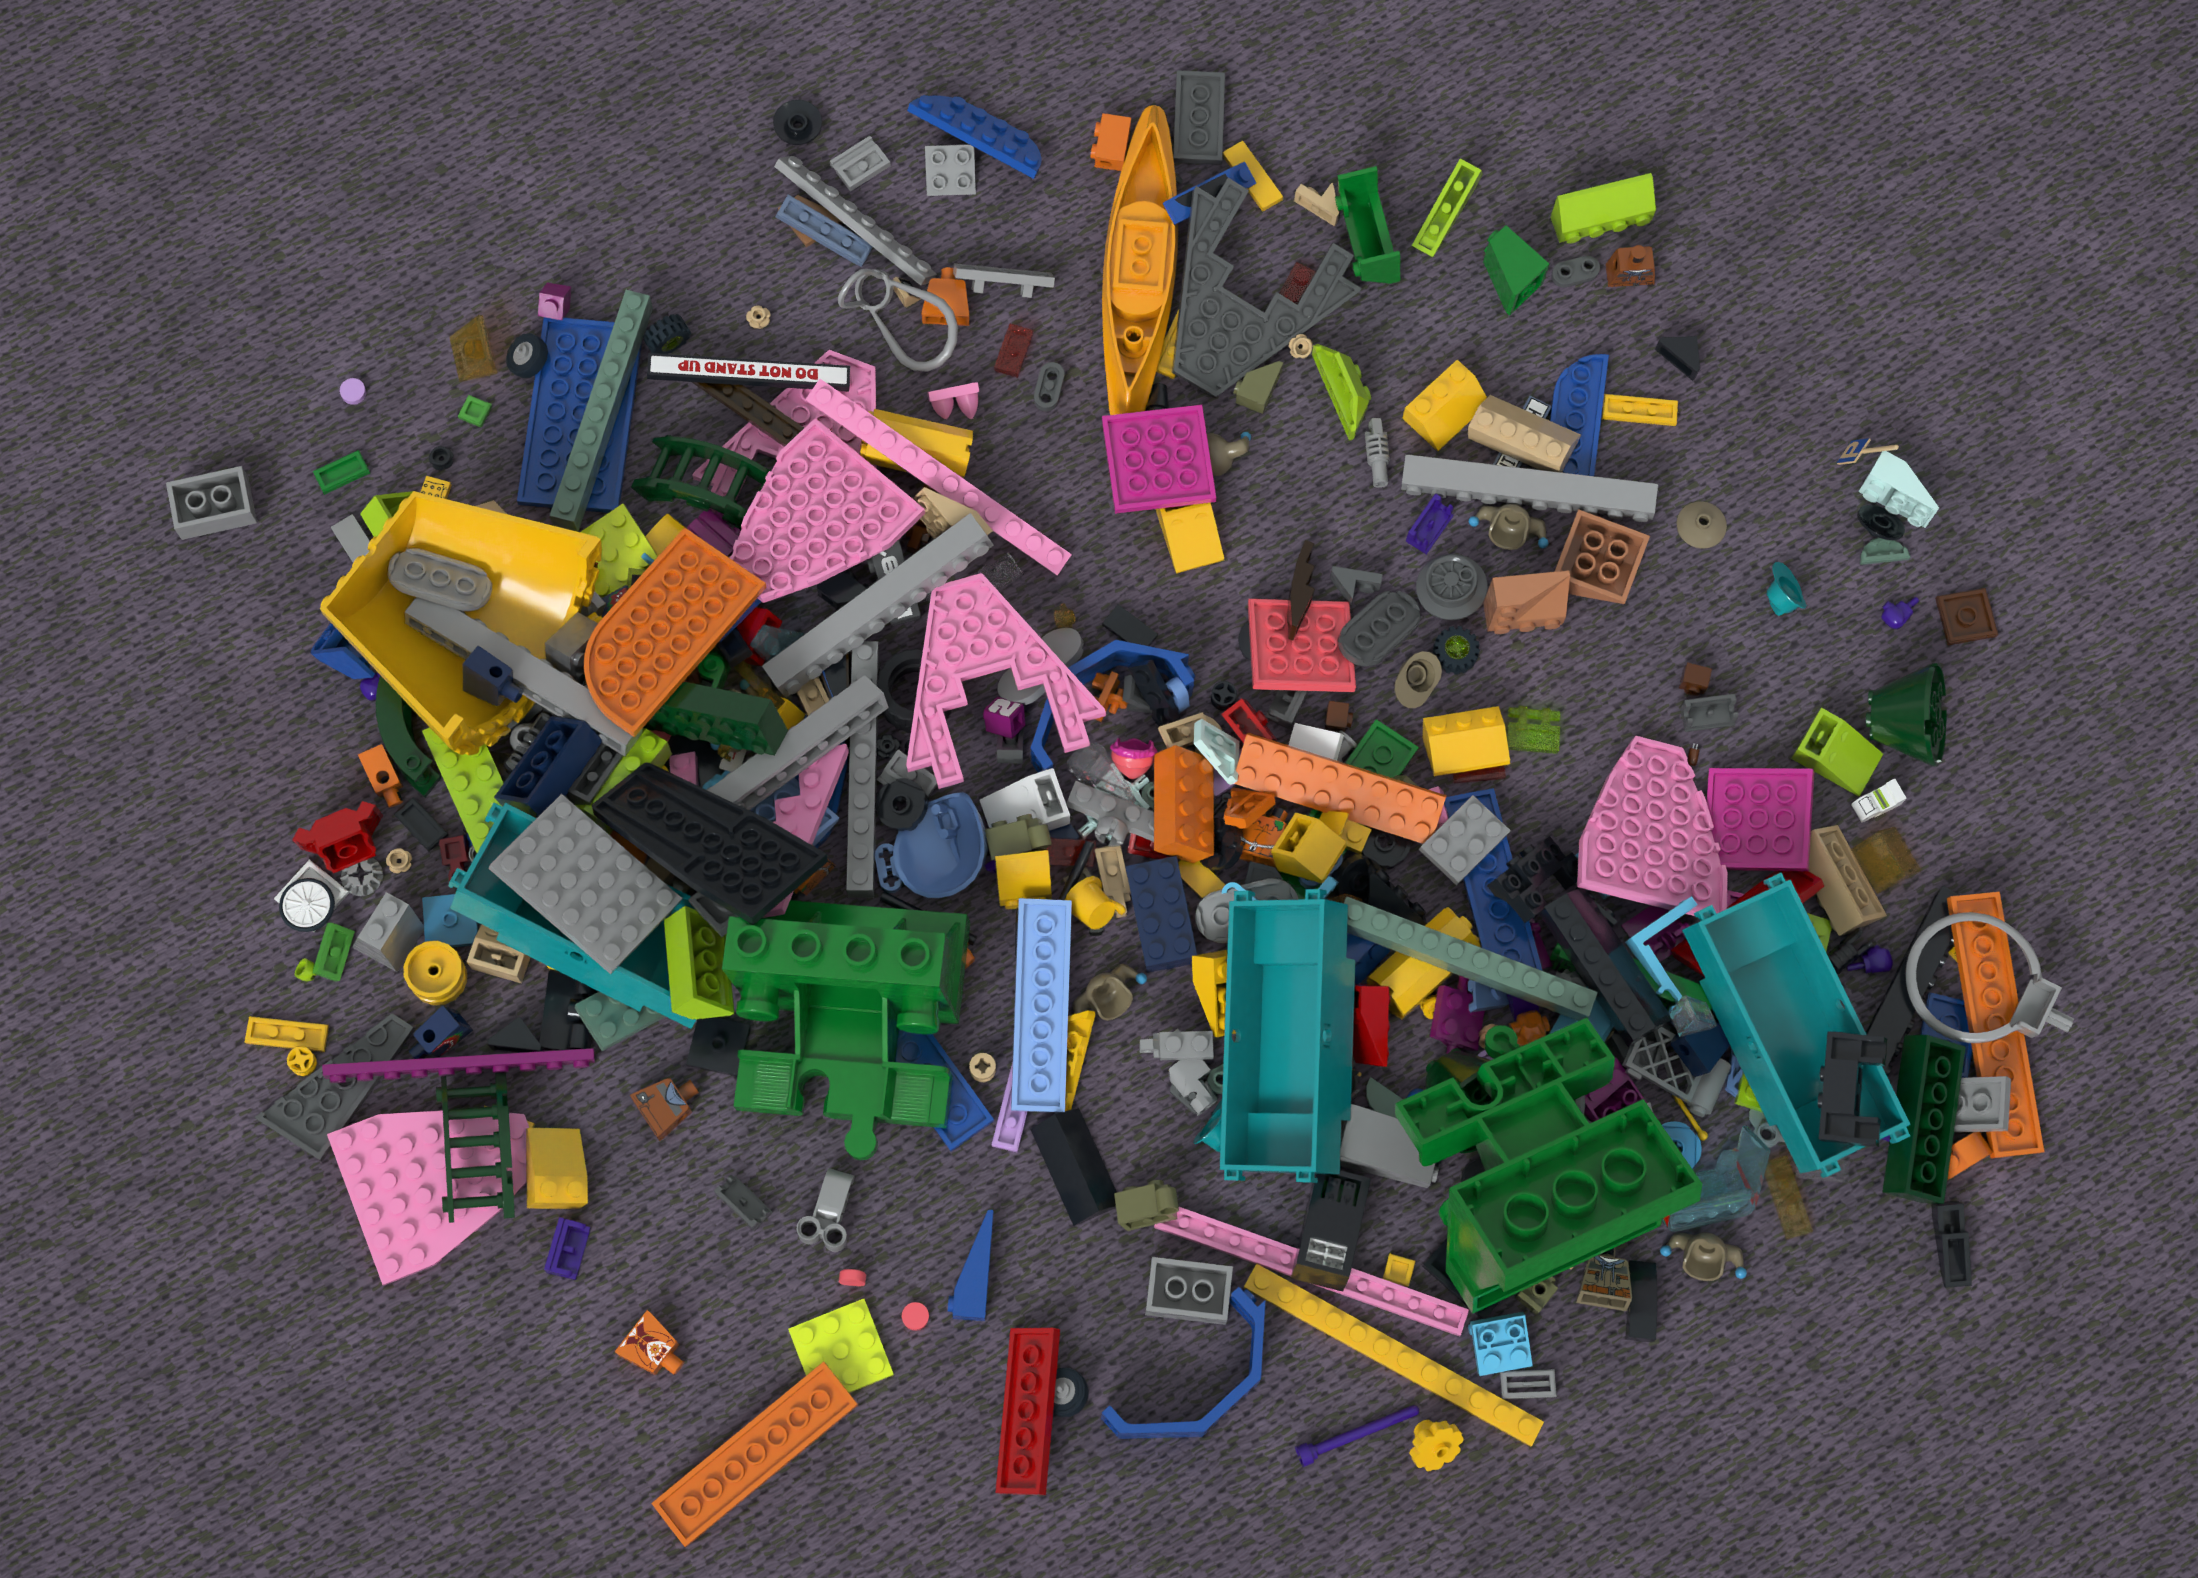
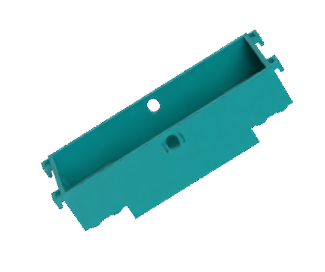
[448,803,697,1029]
[1682,873,1911,1178]
[1220,889,1355,1183]

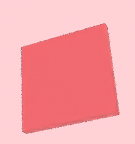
[1248,599,1356,692]

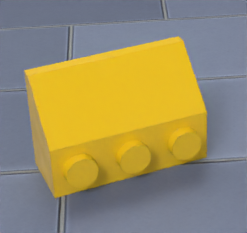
[1402,360,1487,451]
[1423,706,1510,776]

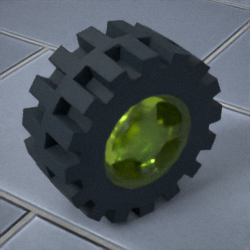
[643,314,691,354]
[1433,626,1480,675]

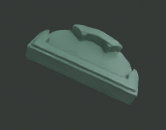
[1860,537,1911,565]
[1366,1077,1404,1118]

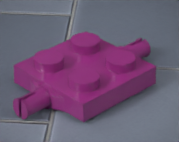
[1430,975,1485,1054]

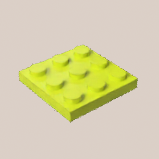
[581,504,658,598]
[788,1299,894,1393]

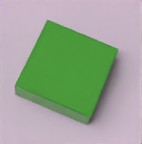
[458,395,492,428]

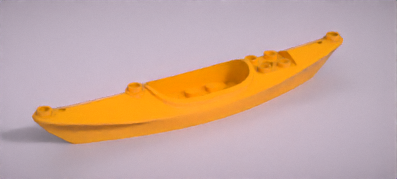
[1102,105,1178,415]

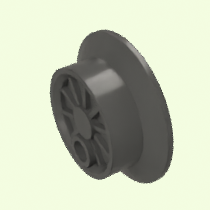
[1416,554,1488,620]

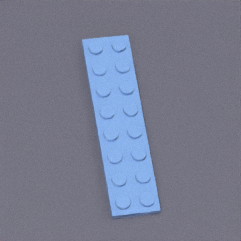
[1011,898,1072,1113]

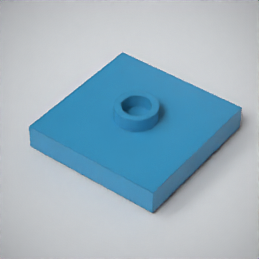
[422,894,478,947]

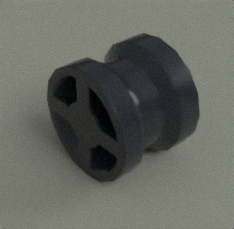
[1211,681,1237,711]

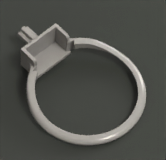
[1906,912,2074,1043]

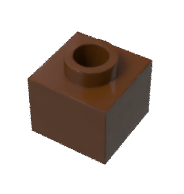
[1679,662,1712,696]
[1324,701,1353,733]

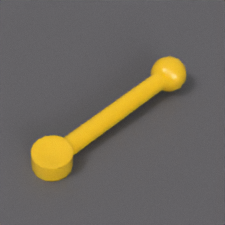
[1672,1095,1708,1141]

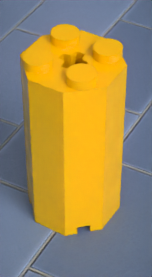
[859,409,973,479]
[1366,907,1480,1020]

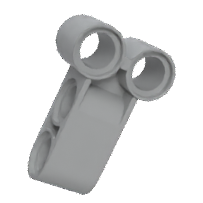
[797,1168,855,1252]

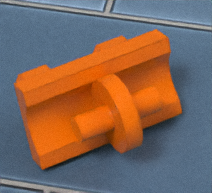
[1092,671,1128,722]

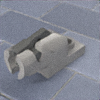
[1168,1029,1217,1116]

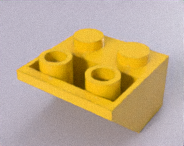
[1271,813,1347,883]

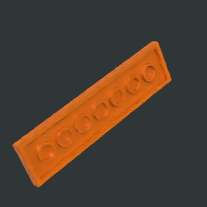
[1234,733,1447,844]
[651,1362,858,1547]

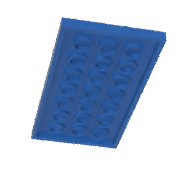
[517,317,643,513]

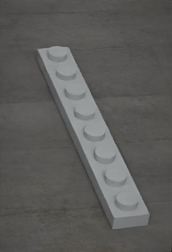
[774,156,937,285]

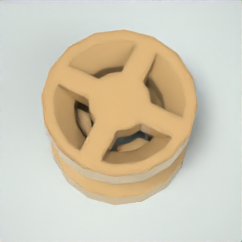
[969,1053,996,1082]

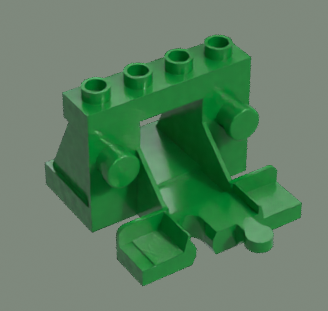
[722,900,970,1160]
[1395,1017,1702,1314]

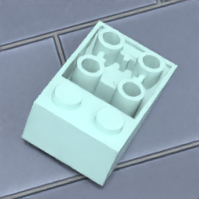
[1859,451,1939,528]

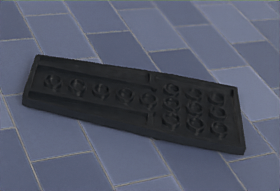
[592,762,828,925]

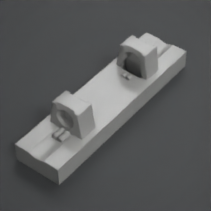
[953,263,1055,298]

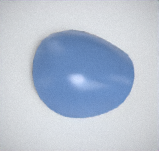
[893,792,988,898]

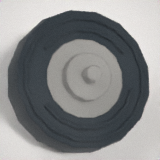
[506,333,548,378]
[1053,1368,1089,1417]

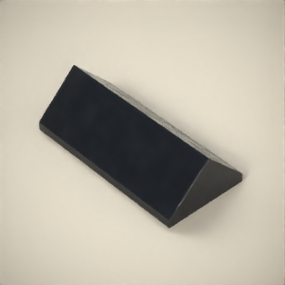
[1030,1108,1117,1226]

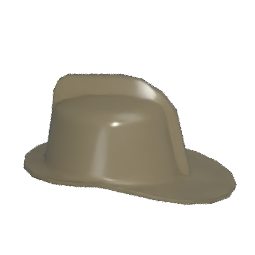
[1395,651,1442,708]

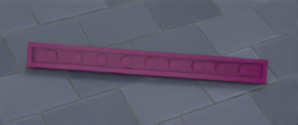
[322,1048,595,1083]

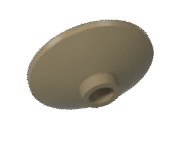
[1677,501,1727,549]

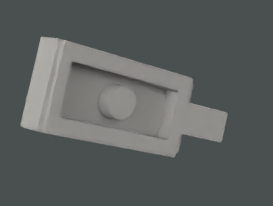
[1139,1031,1214,1061]

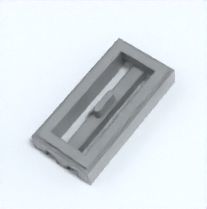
[1500,1369,1557,1399]

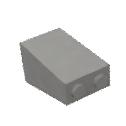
[352,892,424,972]
[1340,1104,1439,1188]

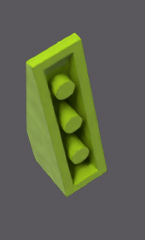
[1412,159,1483,257]

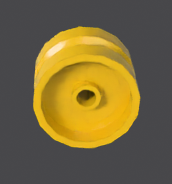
[404,941,467,1005]

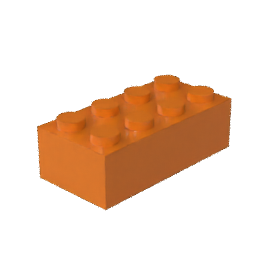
[1154,745,1214,864]

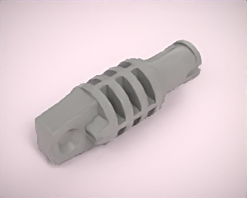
[1365,418,1390,488]

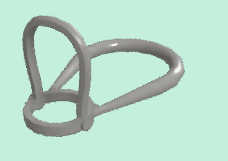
[838,269,958,372]

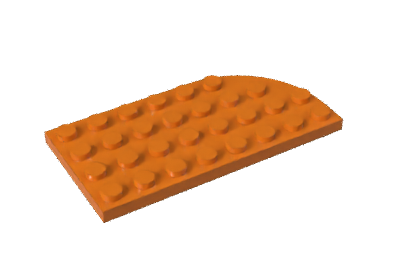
[584,527,766,737]

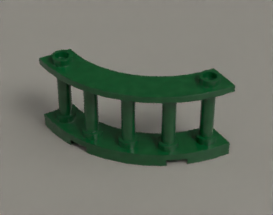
[631,435,772,530]
[376,675,441,798]
[436,1072,515,1223]

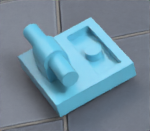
[1468,1312,1533,1376]

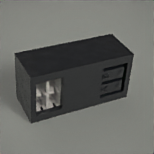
[1291,1170,1371,1292]

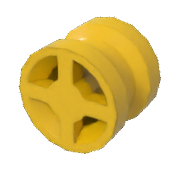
[287,1046,317,1076]

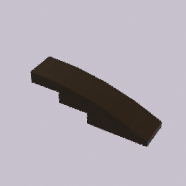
[1287,540,1315,641]

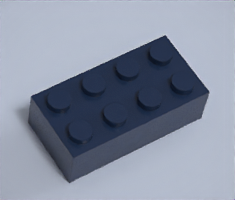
[494,716,602,818]
[1125,856,1197,973]

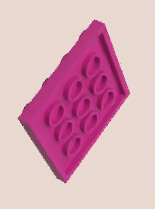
[1102,405,1216,514]
[1707,768,1814,871]

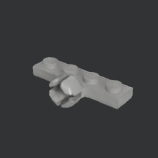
[1066,781,1154,847]

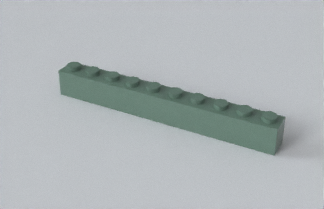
[550,290,653,532]
[1343,897,1598,1021]

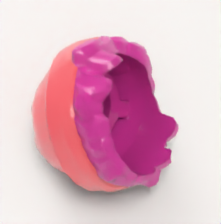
[1110,738,1158,779]

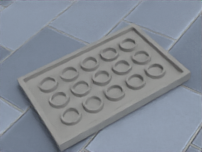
[489,794,682,974]

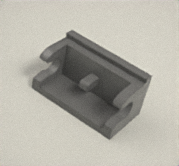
[1265,690,1309,730]
[1680,694,1738,732]
[714,1175,773,1232]

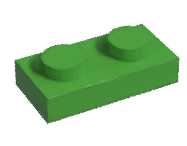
[312,923,355,981]

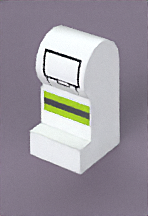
[1851,779,1907,823]

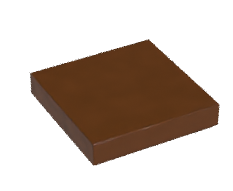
[1935,588,1998,645]

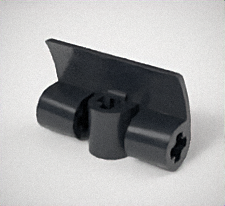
[539,969,598,1050]

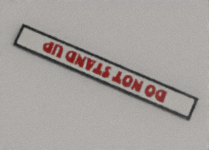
[647,353,850,392]

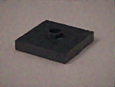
[686,1017,751,1077]

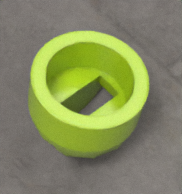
[295,958,317,982]

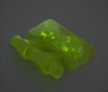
[1507,705,1560,754]

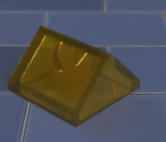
[450,315,498,382]
[1851,827,1922,894]

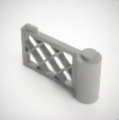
[1622,1027,1731,1117]

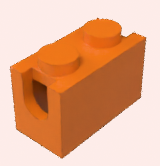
[1091,113,1131,171]

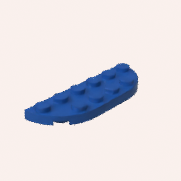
[907,95,1041,179]
[1549,354,1609,476]

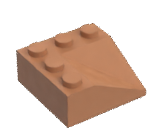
[1554,509,1650,604]
[1483,570,1570,634]

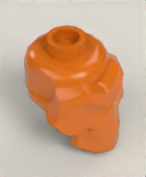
[1509,1010,1550,1045]

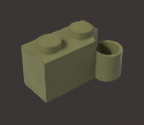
[985,814,1052,861]
[1114,1180,1179,1231]

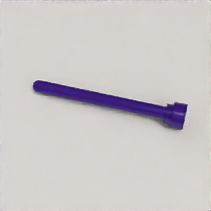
[1295,1405,1419,1467]

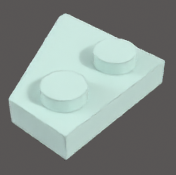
[1193,719,1240,785]

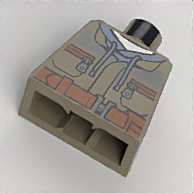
[1576,1248,1632,1311]

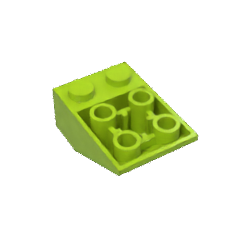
[1791,708,1883,797]

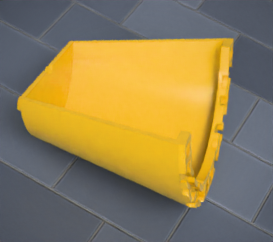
[320,491,602,755]

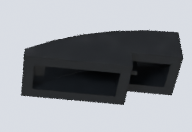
[1931,1201,1972,1288]
[1625,1260,1657,1343]

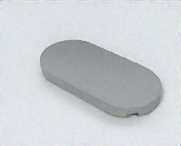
[388,548,492,611]
[997,628,1084,705]
[1195,878,1299,943]

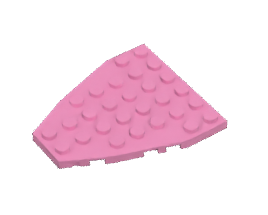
[729,418,925,603]
[1577,736,1728,916]
[327,1111,529,1285]

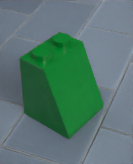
[1483,225,1550,316]

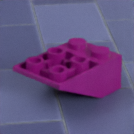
[1584,1057,1658,1122]

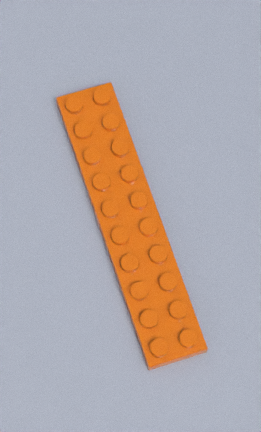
[1947,892,2044,1159]

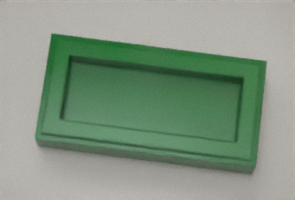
[313,450,370,495]

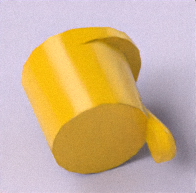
[1065,876,1126,930]

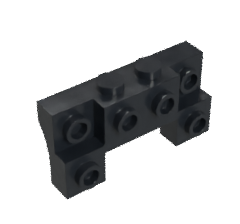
[1487,836,1578,923]
[1818,1031,1888,1147]

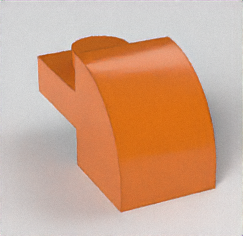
[1947,1132,1993,1181]

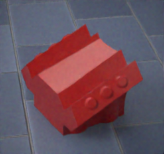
[292,801,383,874]

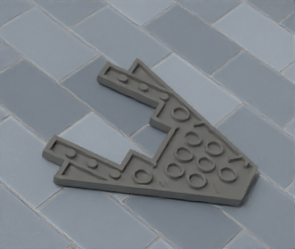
[1172,178,1362,398]

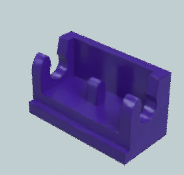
[1406,493,1454,555]
[544,1217,591,1280]

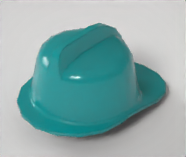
[1766,562,1807,616]
[1193,1099,1222,1152]

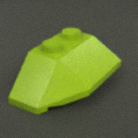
[1312,344,1371,441]

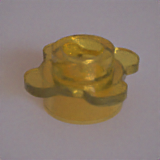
[1054,603,1075,629]

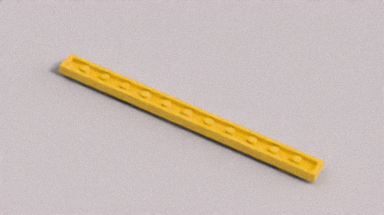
[1244,1263,1544,1447]

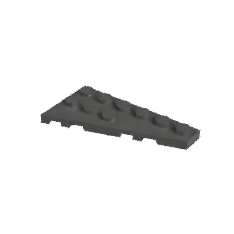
[254,1013,415,1162]

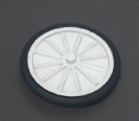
[279,878,335,932]

